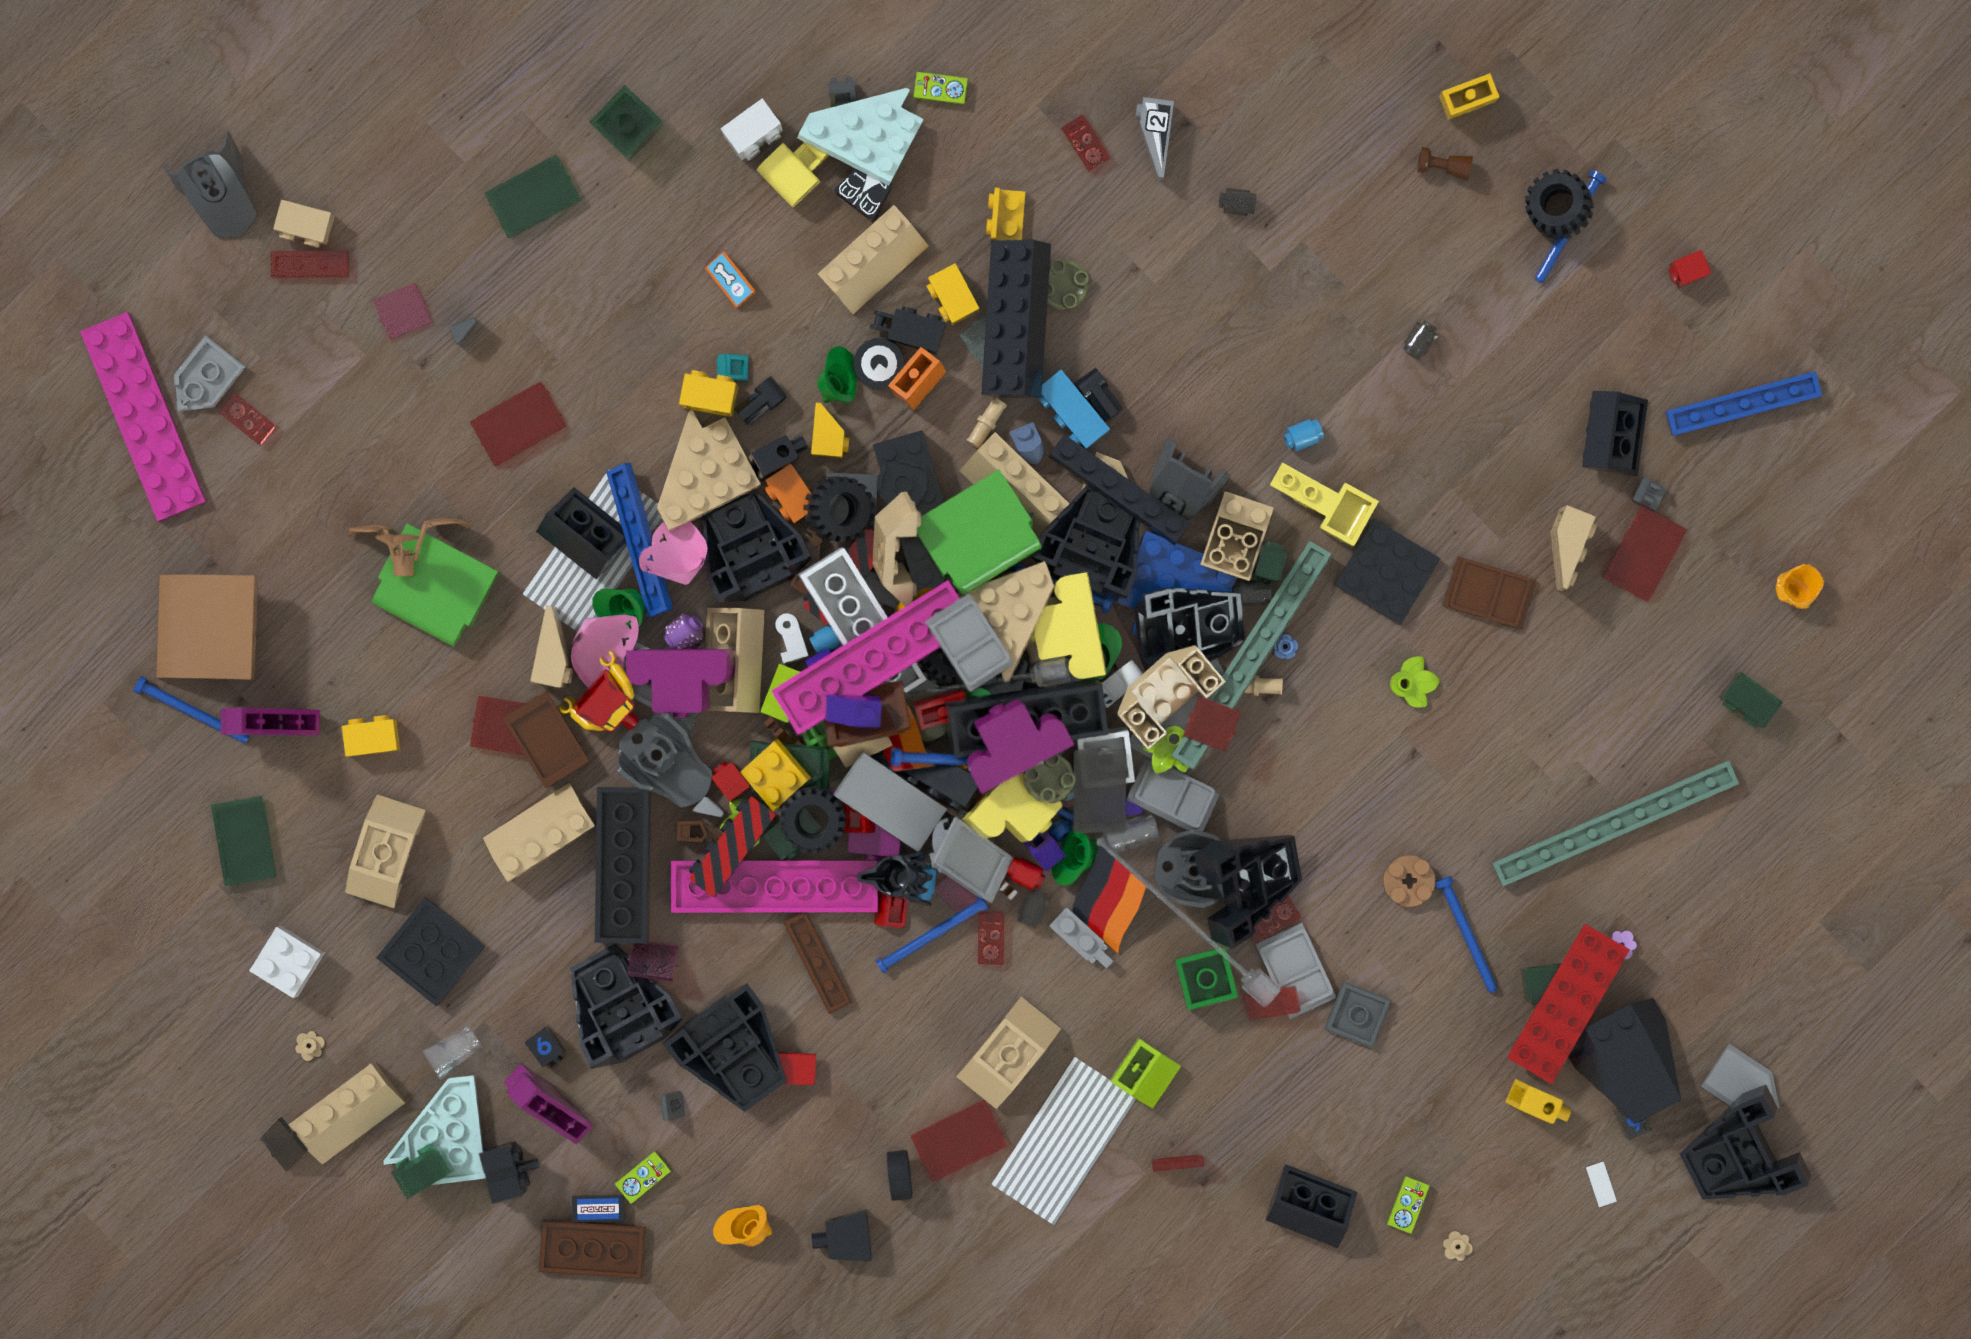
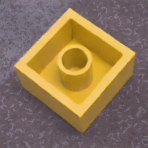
[679,370,739,418]

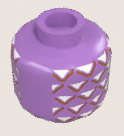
[664,614,703,649]

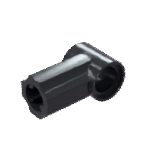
[1074,368,1123,422]
[734,376,788,426]

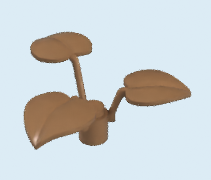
[348,518,470,576]

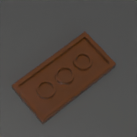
[539,1220,646,1279]

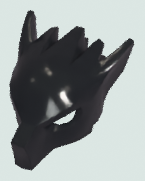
[857,850,933,907]

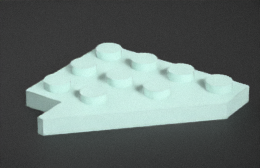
[797,88,923,186]
[383,1075,486,1188]

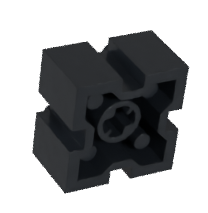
[479,1141,540,1204]

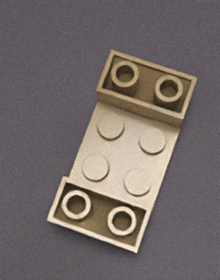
[873,492,921,607]
[1117,646,1226,750]
[345,794,426,908]
[956,996,1061,1109]

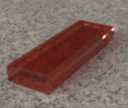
[271,251,349,278]

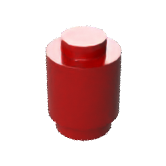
[1006,857,1046,891]

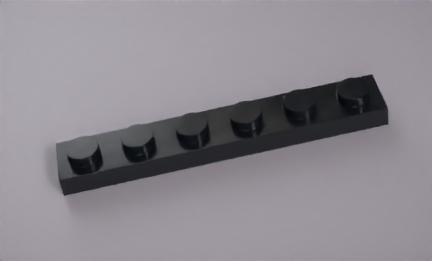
[1049,434,1191,546]

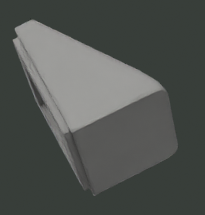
[692,796,726,817]

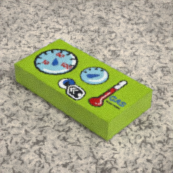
[913,72,968,105]
[615,1151,672,1204]
[1387,1176,1430,1234]

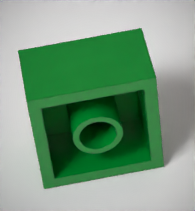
[1174,946,1238,1010]

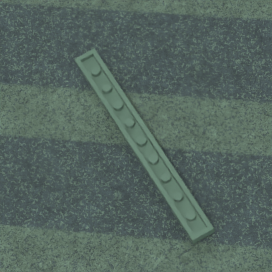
[1171,541,1332,771]
[1492,760,1739,887]

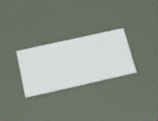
[1586,1162,1617,1207]

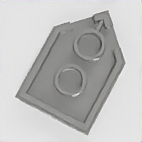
[173,335,246,412]
[1701,1044,1780,1108]

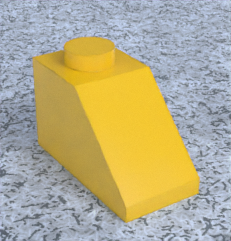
[811,403,849,459]

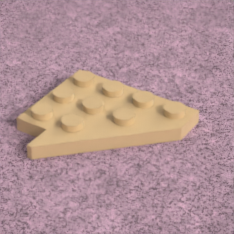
[657,410,761,532]
[957,562,1054,683]

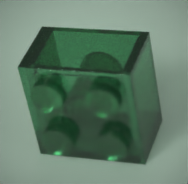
[589,85,664,161]

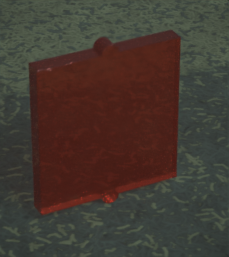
[1183,696,1241,752]

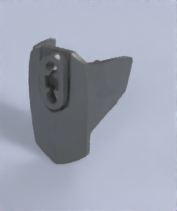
[163,132,257,238]
[1149,439,1231,520]
[616,713,712,808]
[1153,829,1225,908]

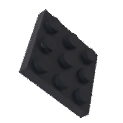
[1334,519,1441,625]
[376,897,486,1006]

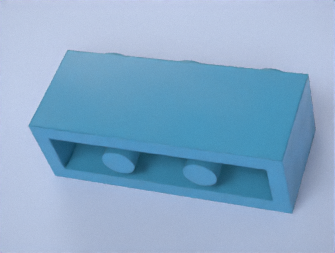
[1037,370,1110,450]

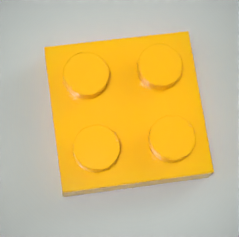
[740,739,811,811]

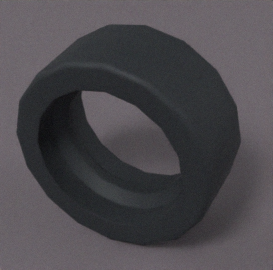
[887,1150,912,1201]

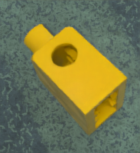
[1505,1079,1571,1124]

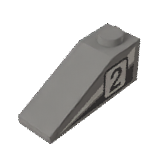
[1135,97,1174,181]

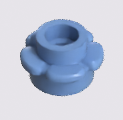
[1273,634,1298,659]

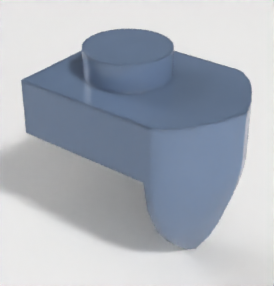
[1010,422,1044,465]

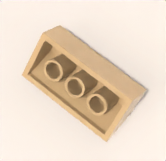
[818,205,929,315]
[960,432,1070,538]
[705,608,764,713]
[483,782,596,882]
[288,1061,406,1165]

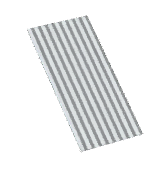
[523,474,663,634]
[992,1057,1136,1225]

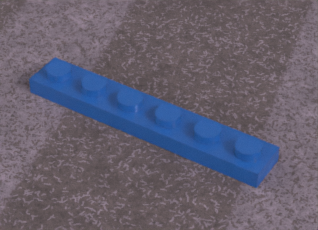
[1665,371,1822,436]
[606,463,673,618]

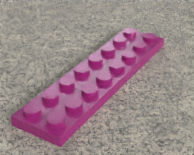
[80,312,207,522]
[771,581,960,735]
[671,860,878,913]

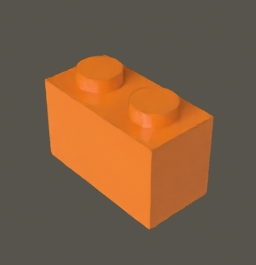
[888,347,946,411]
[764,463,811,524]

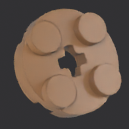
[1383,855,1435,907]

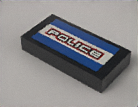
[572,1195,625,1222]

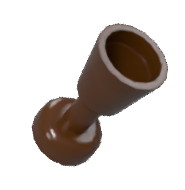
[1417,147,1473,181]

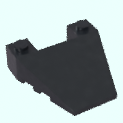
[1194,835,1302,949]
[1680,1085,1811,1199]

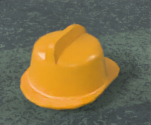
[713,1205,772,1247]

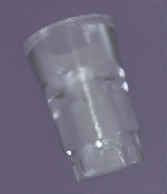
[1101,815,1159,855]
[422,1026,482,1080]

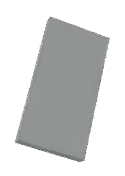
[833,752,947,852]

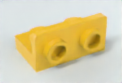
[986,187,1025,241]

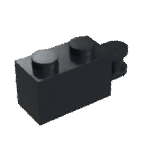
[870,306,946,355]

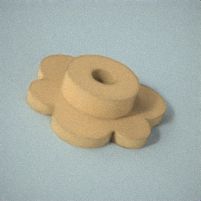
[295,1031,325,1061]
[1443,1231,1473,1261]

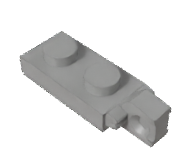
[1049,907,1113,969]

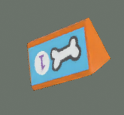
[705,251,756,309]

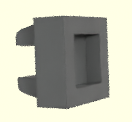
[829,76,856,107]
[1632,477,1667,511]

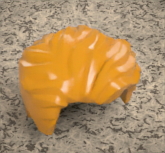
[1775,564,1824,609]

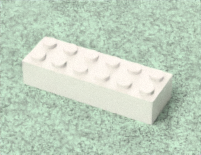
[798,547,927,693]

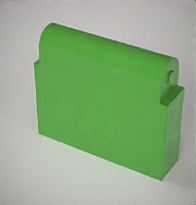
[916,469,1042,596]
[371,523,500,647]

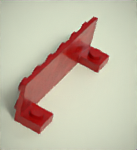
[1507,924,1630,1084]

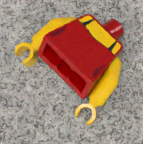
[559,651,639,732]

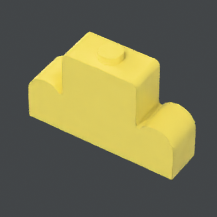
[1031,572,1107,679]
[962,772,1062,842]

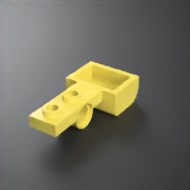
[757,142,830,208]
[1269,462,1379,547]

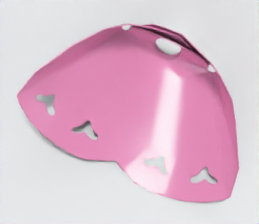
[639,522,707,585]
[570,615,639,688]

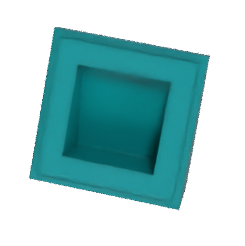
[717,354,748,381]

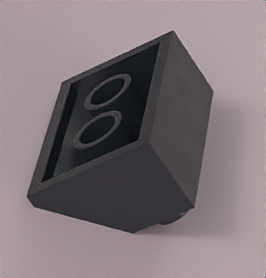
[1582,391,1648,476]
[536,487,627,579]
[1265,1164,1357,1248]

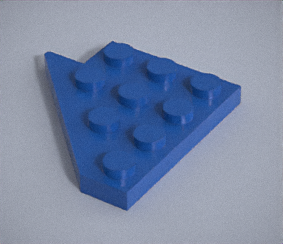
[1116,530,1237,633]

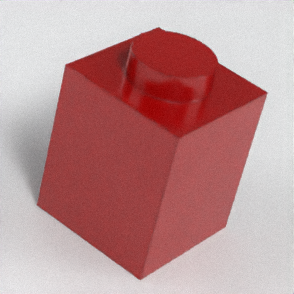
[1668,250,1711,288]
[711,761,752,802]

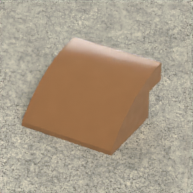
[156,575,258,680]

